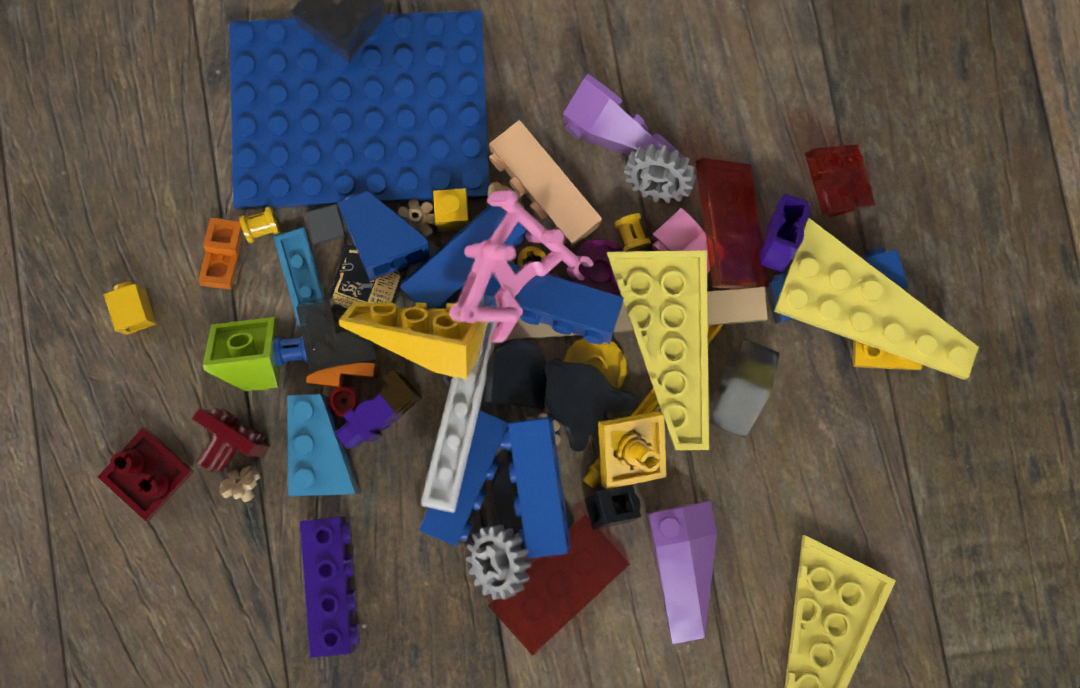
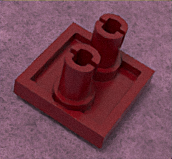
[192,407,271,472]
[98,427,194,521]

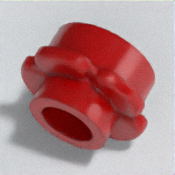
[328,385,360,417]

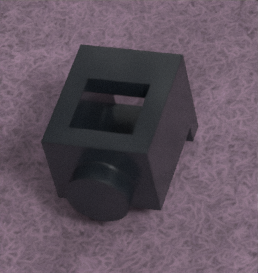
[584,485,641,531]

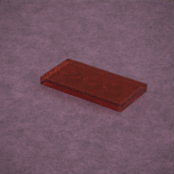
[695,158,769,289]
[488,515,630,656]

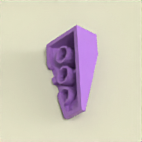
[563,73,690,164]
[646,500,717,644]

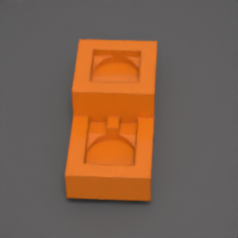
[198,217,243,290]
[306,363,379,388]

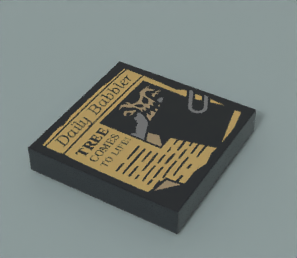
[326,244,409,312]

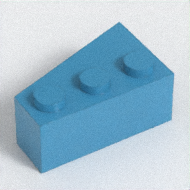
[287,394,361,496]

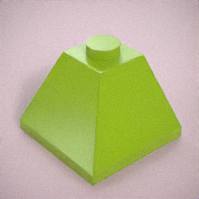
[202,317,281,392]

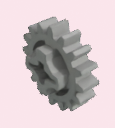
[624,144,696,203]
[466,525,531,600]

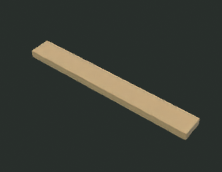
[506,287,768,341]

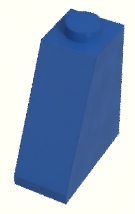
[338,191,430,281]

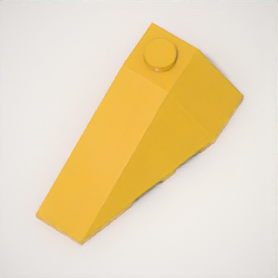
[339,302,487,379]

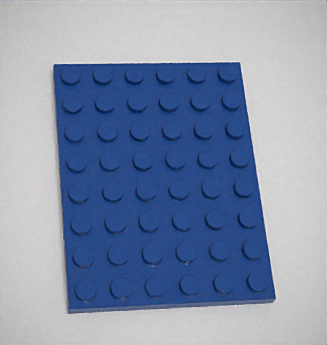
[229,10,490,210]

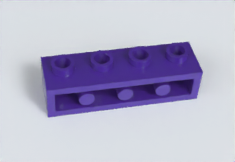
[299,516,360,658]

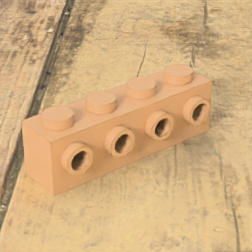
[489,120,602,249]

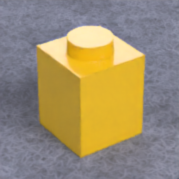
[433,188,470,232]
[104,282,157,335]

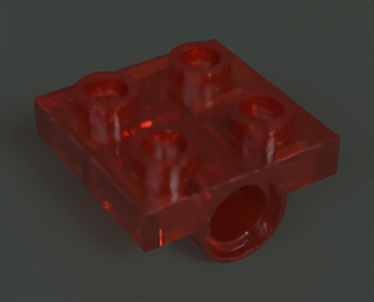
[805,144,876,217]

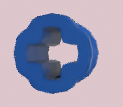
[273,333,312,366]

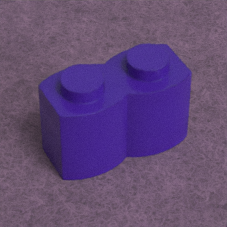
[759,193,810,272]

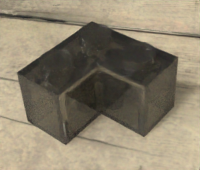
[291,0,388,63]
[296,296,378,372]
[709,338,780,438]

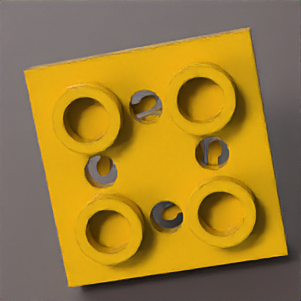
[598,411,666,489]

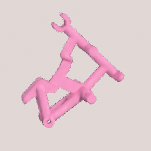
[450,191,593,342]

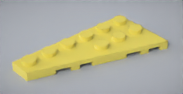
[774,218,979,380]
[606,250,709,450]
[785,535,896,688]

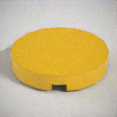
[563,338,627,389]

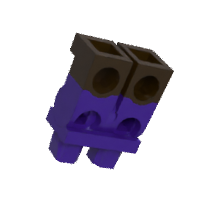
[335,370,422,449]

